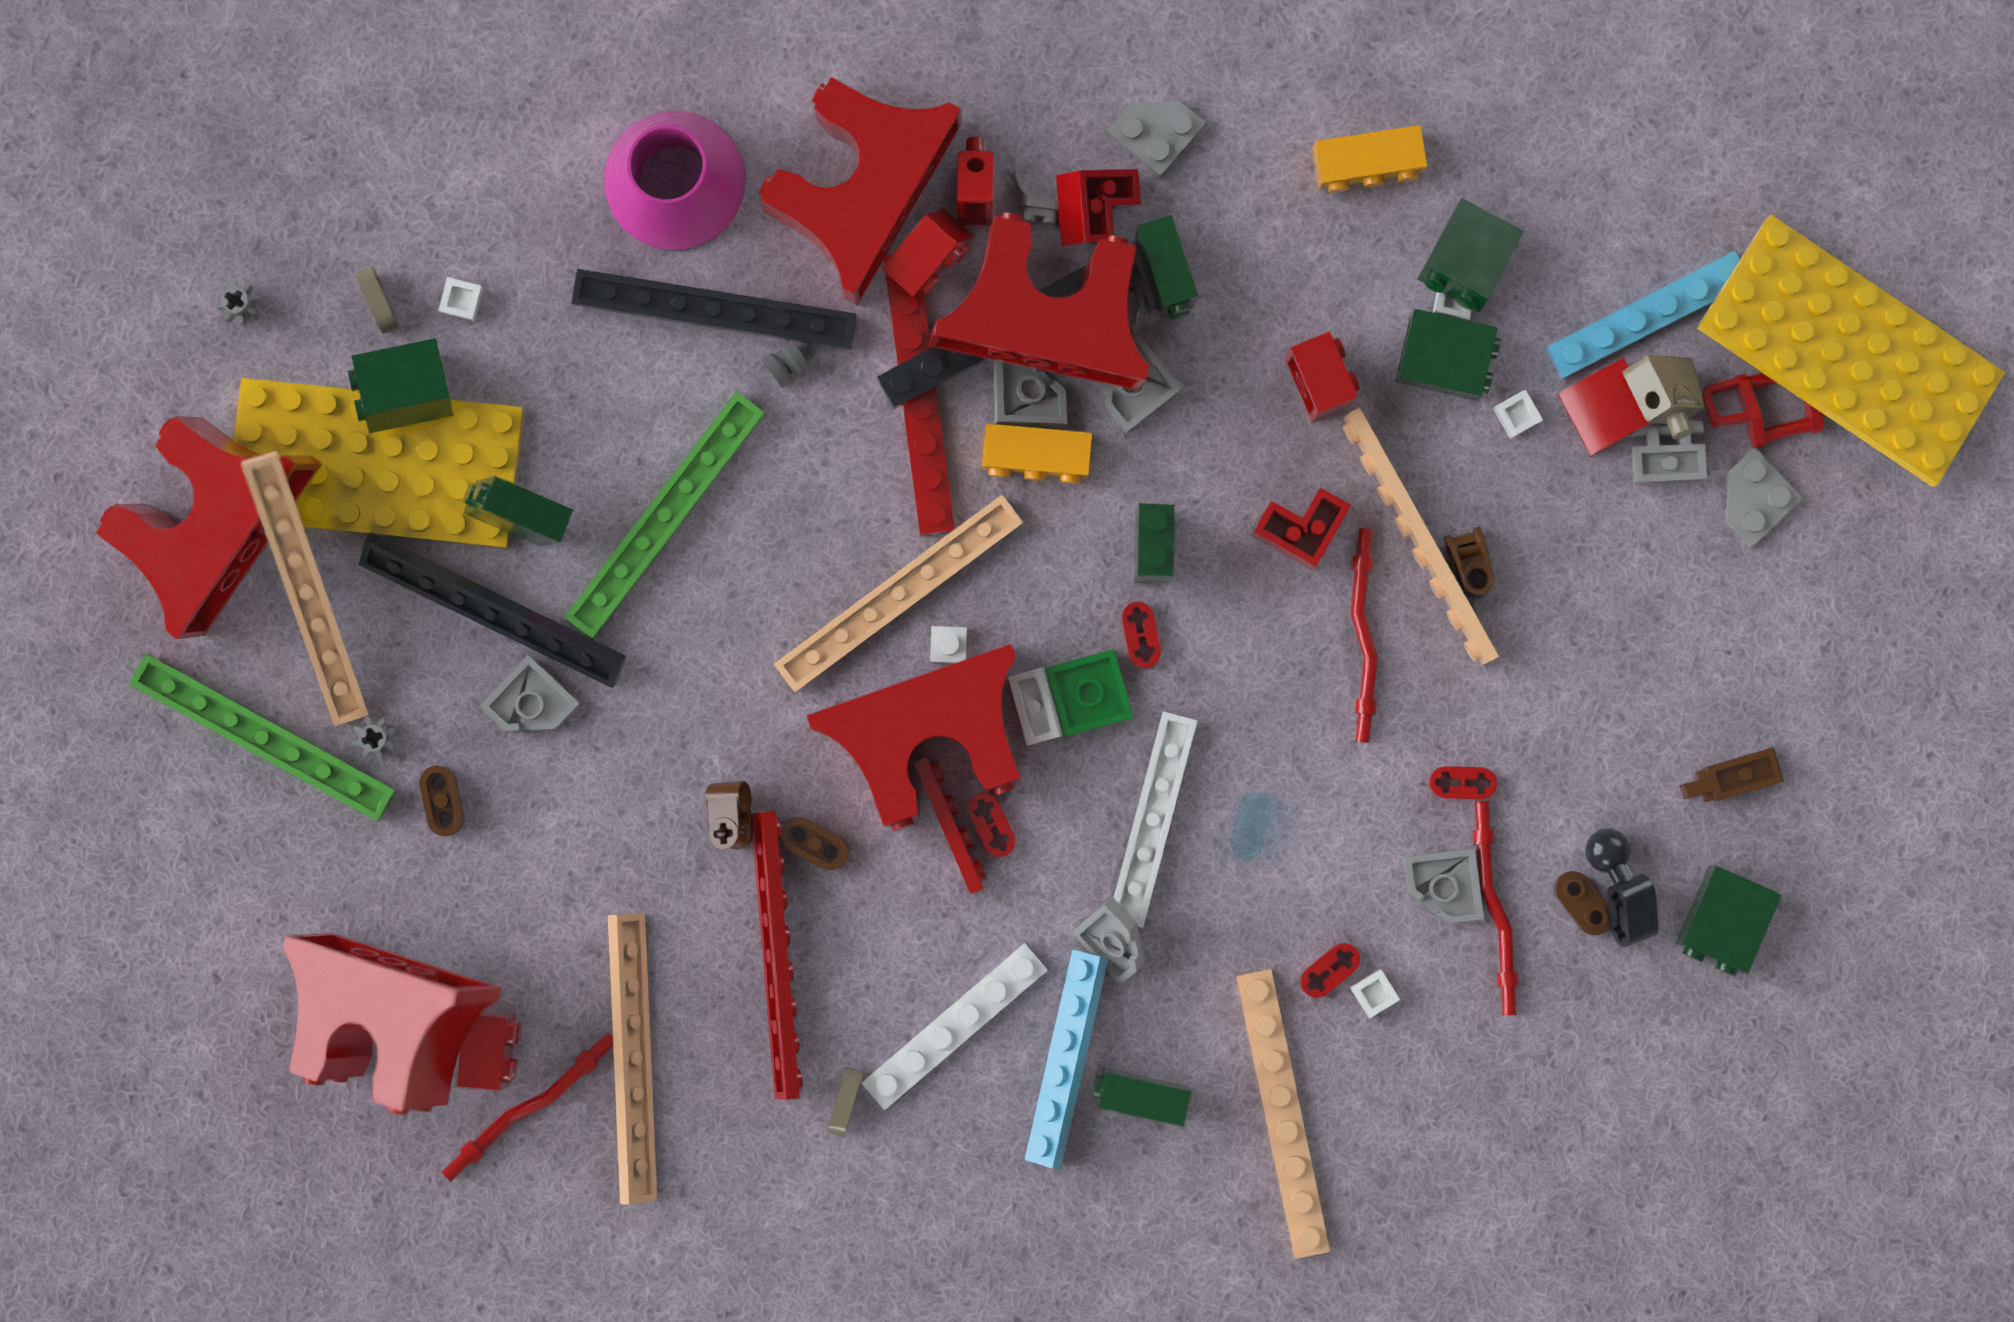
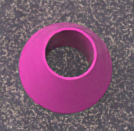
[604,111,745,251]

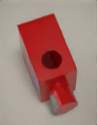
[957,136,994,225]

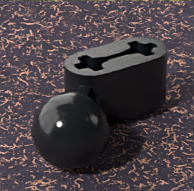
[1585,828,1659,948]

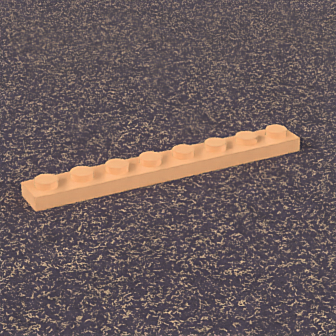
[1342,407,1499,665]
[241,451,369,726]
[774,495,1023,693]
[608,913,657,1204]
[1236,969,1330,1259]

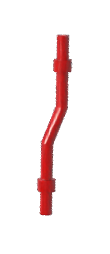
[1350,528,1378,743]
[1472,801,1519,1016]
[441,1032,613,1182]

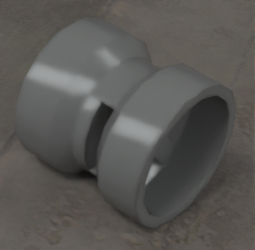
[762,339,811,389]

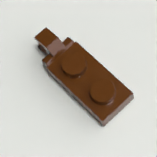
[1679,747,1784,802]

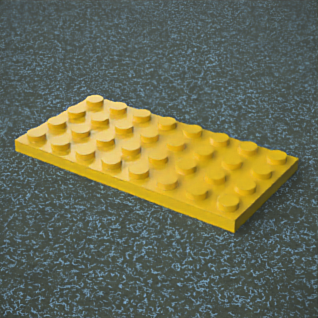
[1697,214,2005,487]
[234,378,524,549]

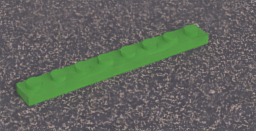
[564,391,765,639]
[128,653,397,822]

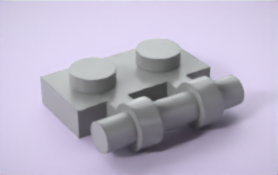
[1631,420,1707,483]

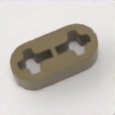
[356,266,400,334]
[827,1067,864,1137]

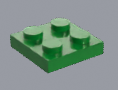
[1045,649,1133,737]

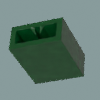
[1417,198,1524,313]
[1135,215,1198,321]
[1395,308,1501,401]
[347,338,454,434]
[463,476,573,546]
[1134,503,1175,583]
[1675,865,1782,977]
[1091,1068,1192,1127]

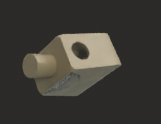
[1622,355,1704,439]

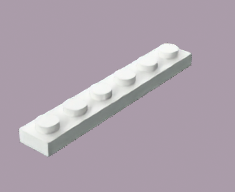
[1113,711,1198,928]
[862,943,1048,1110]

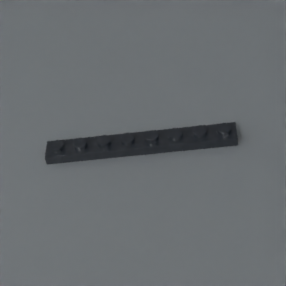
[877,261,1141,410]
[571,269,857,350]
[359,532,627,688]

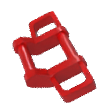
[1702,373,1824,449]

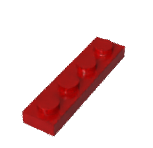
[914,757,987,894]

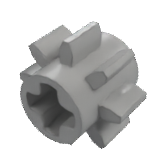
[215,280,262,326]
[352,715,397,759]

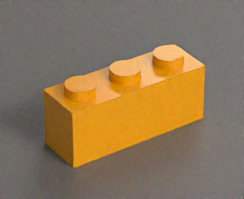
[1312,125,1427,193]
[982,424,1092,484]

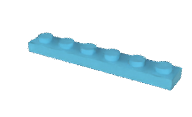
[1546,251,1740,379]
[1025,950,1109,1169]

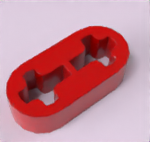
[1121,602,1161,669]
[1428,766,1497,800]
[968,793,1015,857]
[1299,943,1360,998]

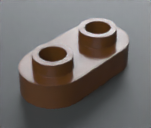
[419,765,465,836]
[781,817,849,870]
[1553,871,1611,935]

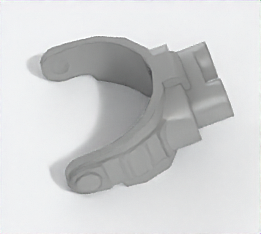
[1014,161,1078,225]

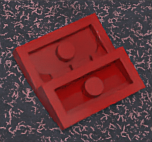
[1558,358,1653,457]

